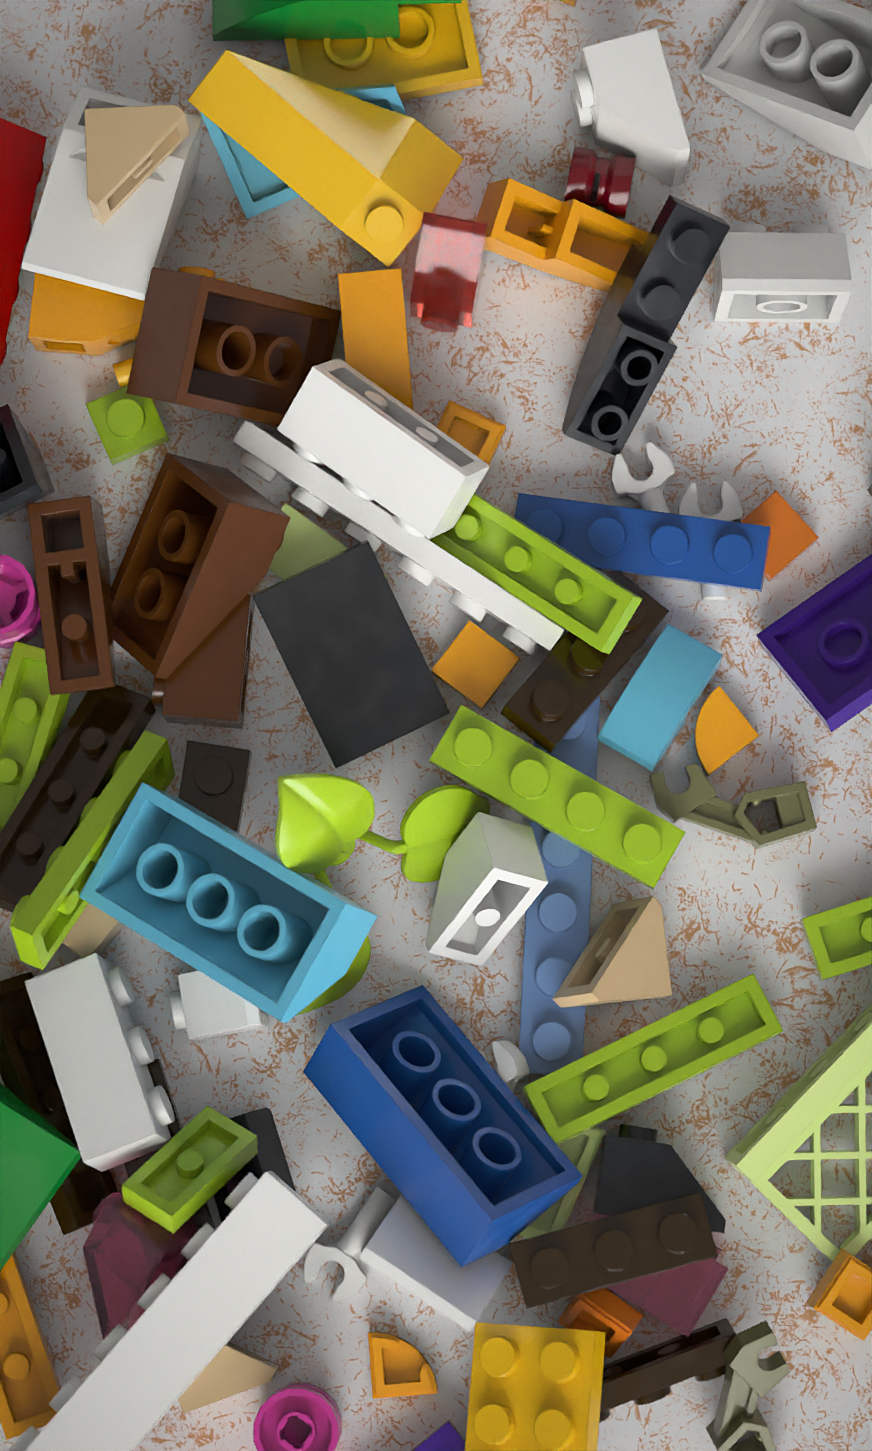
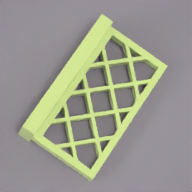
[724,1003,872,1262]

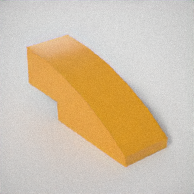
[469,178,649,293]
[338,268,414,411]

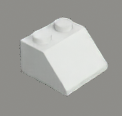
[571,28,690,187]
[714,223,852,323]
[358,1194,513,1333]

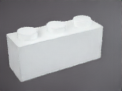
[277,358,490,539]
[24,953,175,1172]

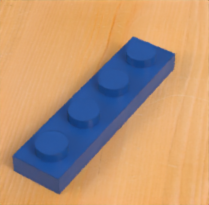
[515,493,771,592]

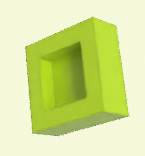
[85,386,170,465]

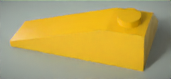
[187,49,464,268]

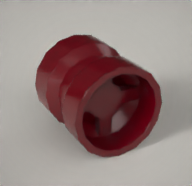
[564,146,636,219]

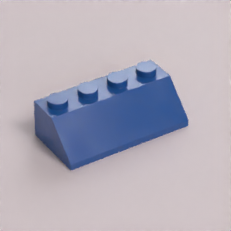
[303,985,583,1267]

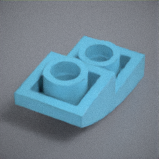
[597,624,723,771]

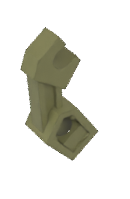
[649,763,817,850]
[706,1320,790,1451]

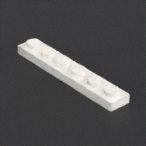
[232,420,565,657]

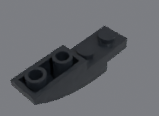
[562,195,730,456]

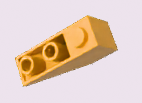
[28,266,225,356]

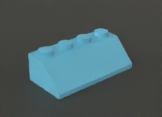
[79,782,378,1023]

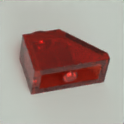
[410,212,487,332]

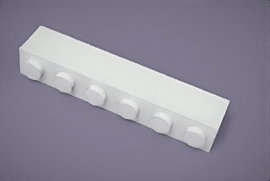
[8,1171,330,1451]

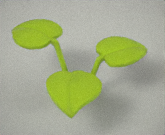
[275,773,490,1015]

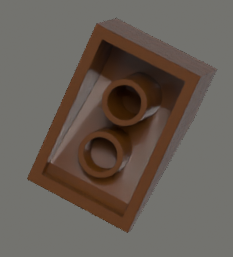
[126,267,341,426]
[111,453,291,679]

